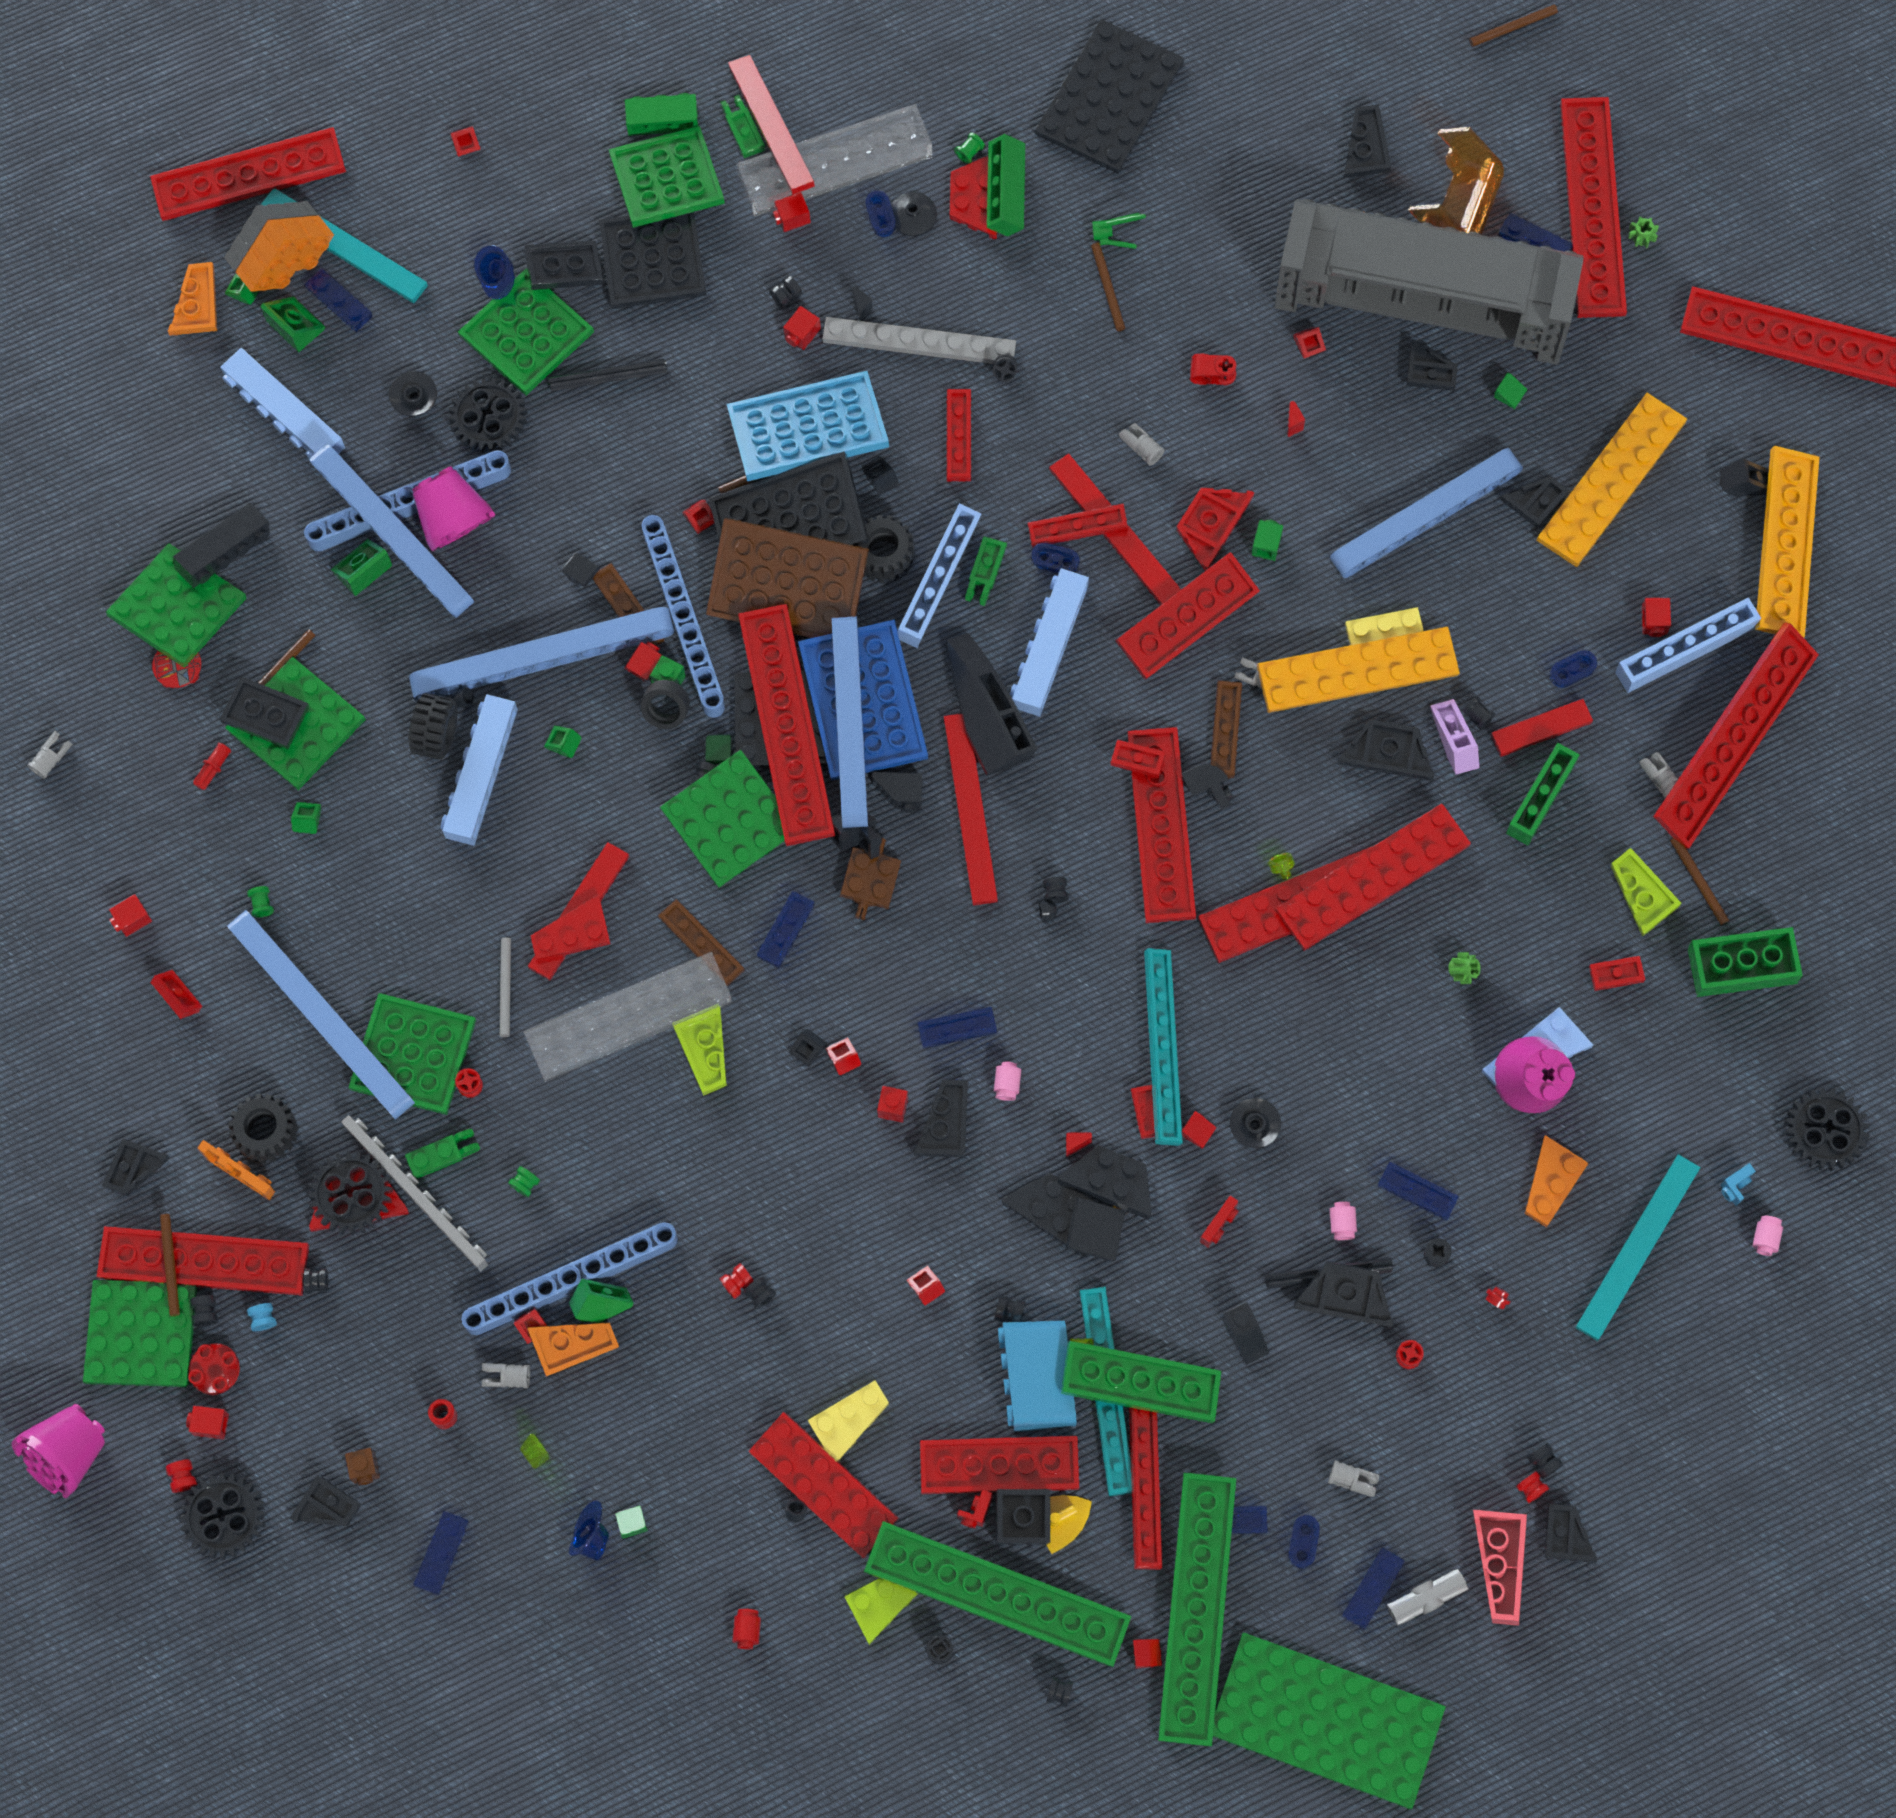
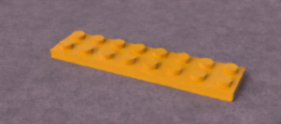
[1536,393,1687,567]
[1755,446,1819,638]
[1257,627,1460,713]

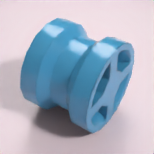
[247,1303,277,1332]

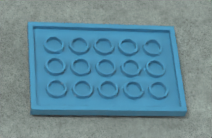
[727,371,889,481]

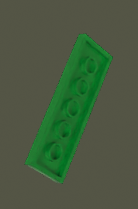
[1061,1341,1221,1423]

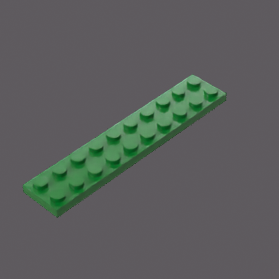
[1158,1473,1236,1747]
[864,1521,1131,1668]

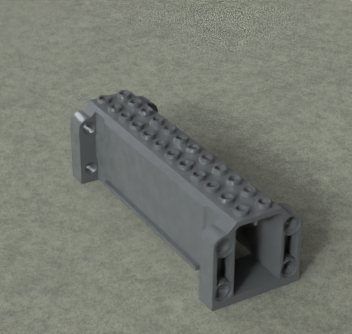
[1275,199,1584,365]

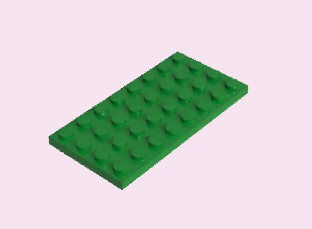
[1213,1632,1446,1810]

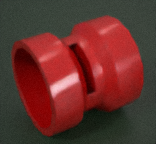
[719,1263,754,1299]
[165,1459,197,1493]

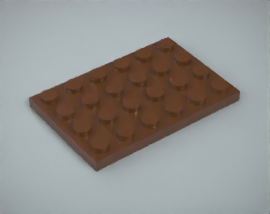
[706,518,869,638]

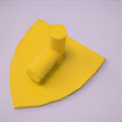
[1047,1495,1092,1554]

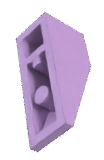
[1430,699,1479,774]

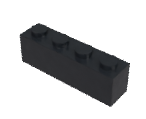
[173,503,270,588]

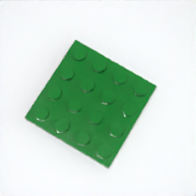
[609,126,725,228]
[458,269,594,396]
[106,543,246,668]
[225,657,366,791]
[659,750,785,889]
[348,993,476,1115]
[83,1280,197,1387]

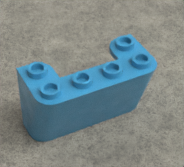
[998,1321,1077,1433]

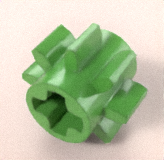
[1628,216,1659,248]
[1449,952,1481,984]

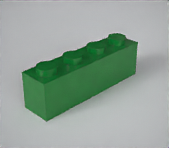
[987,134,1025,237]
[1506,743,1580,846]

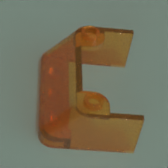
[1408,127,1504,235]

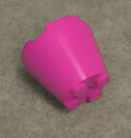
[412,466,496,552]
[1495,1036,1575,1113]
[12,1404,105,1498]

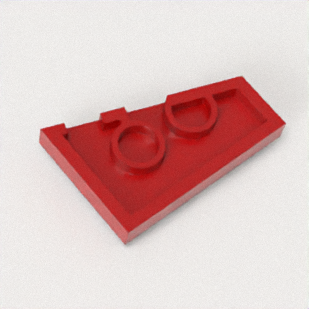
[531,895,611,962]

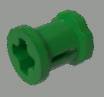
[954,132,985,164]
[247,886,274,918]

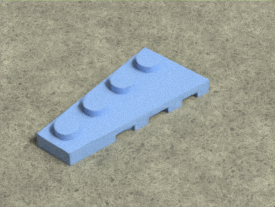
[1482,1007,1593,1086]

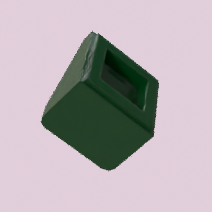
[706,735,732,764]

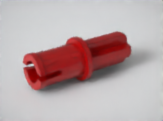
[193,742,232,790]

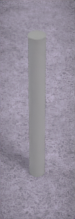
[500,938,511,1037]

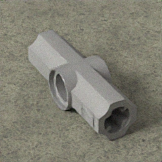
[1387,1569,1468,1626]

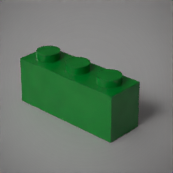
[625,93,699,136]

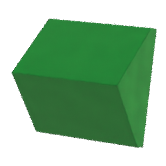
[261,297,325,352]
[330,539,392,596]

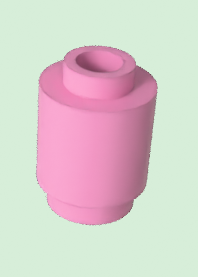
[994,1062,1021,1101]
[1330,1202,1357,1240]
[1752,1216,1783,1256]

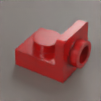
[957,1490,993,1529]

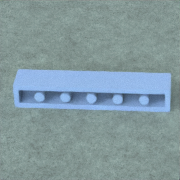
[221,348,345,459]
[897,503,981,648]
[1010,568,1089,717]
[1615,598,1761,693]
[441,694,518,846]

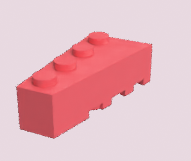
[1473,1510,1527,1626]

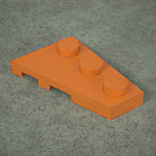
[168,262,217,335]
[1525,1135,1588,1228]
[197,1140,275,1200]
[527,1322,619,1376]

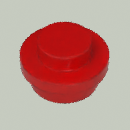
[1486,1287,1511,1309]

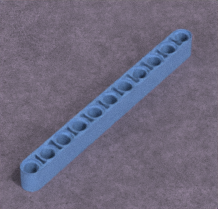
[409,607,674,701]
[227,910,415,1120]

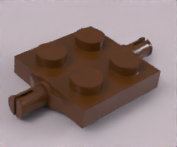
[840,838,901,920]

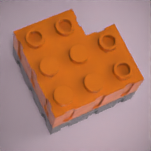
[224,201,334,292]

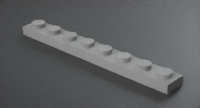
[823,317,1016,366]
[342,1115,488,1272]

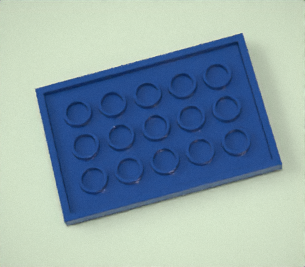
[798,620,928,781]

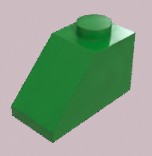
[569,1279,634,1323]

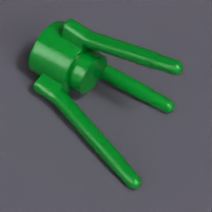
[1092,213,1146,249]

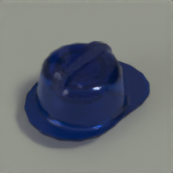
[474,245,515,299]
[569,1500,609,1561]

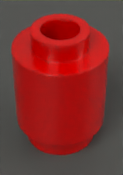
[428,1399,458,1429]
[732,1609,761,1650]

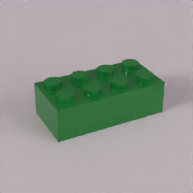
[1688,927,1803,997]

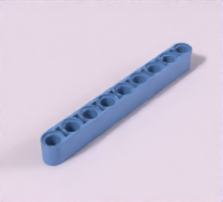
[309,443,474,618]
[1330,448,1523,578]
[304,450,511,551]
[642,515,725,718]
[832,616,868,828]
[461,1222,678,1335]

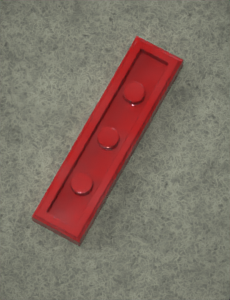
[947,389,971,481]
[1028,503,1128,548]
[1491,699,1593,757]

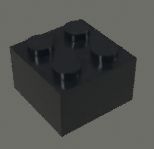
[995,1489,1050,1545]

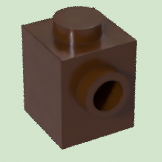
[345,1448,380,1485]

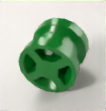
[508,1166,540,1198]

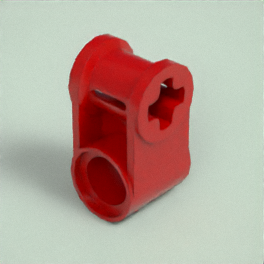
[1190,353,1236,385]

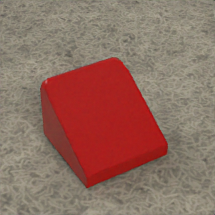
[450,126,480,157]
[1293,327,1326,358]
[1287,401,1305,437]
[682,500,715,534]
[825,1037,861,1075]
[1182,1111,1216,1149]
[1066,1132,1092,1157]
[906,1266,945,1305]
[1133,1639,1162,1669]

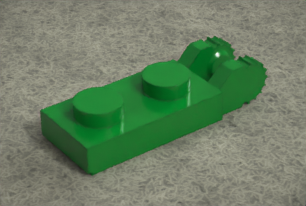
[720,95,765,158]
[965,536,1007,606]
[405,1129,480,1179]

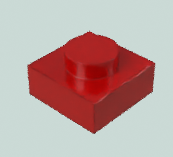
[513,1307,548,1344]

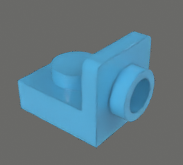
[1720,1163,1756,1206]

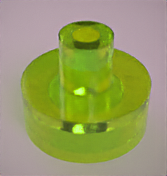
[1268,853,1295,879]

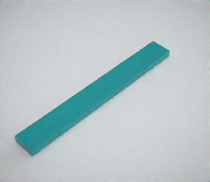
[261,189,428,304]
[1144,948,1183,1146]
[1575,1154,1701,1341]
[1080,1287,1132,1497]

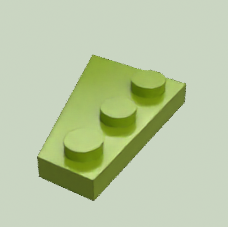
[1611,848,1681,937]
[673,1006,727,1096]
[845,1578,918,1645]

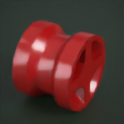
[455,1068,483,1098]
[1396,1340,1424,1370]
[1516,1471,1550,1504]

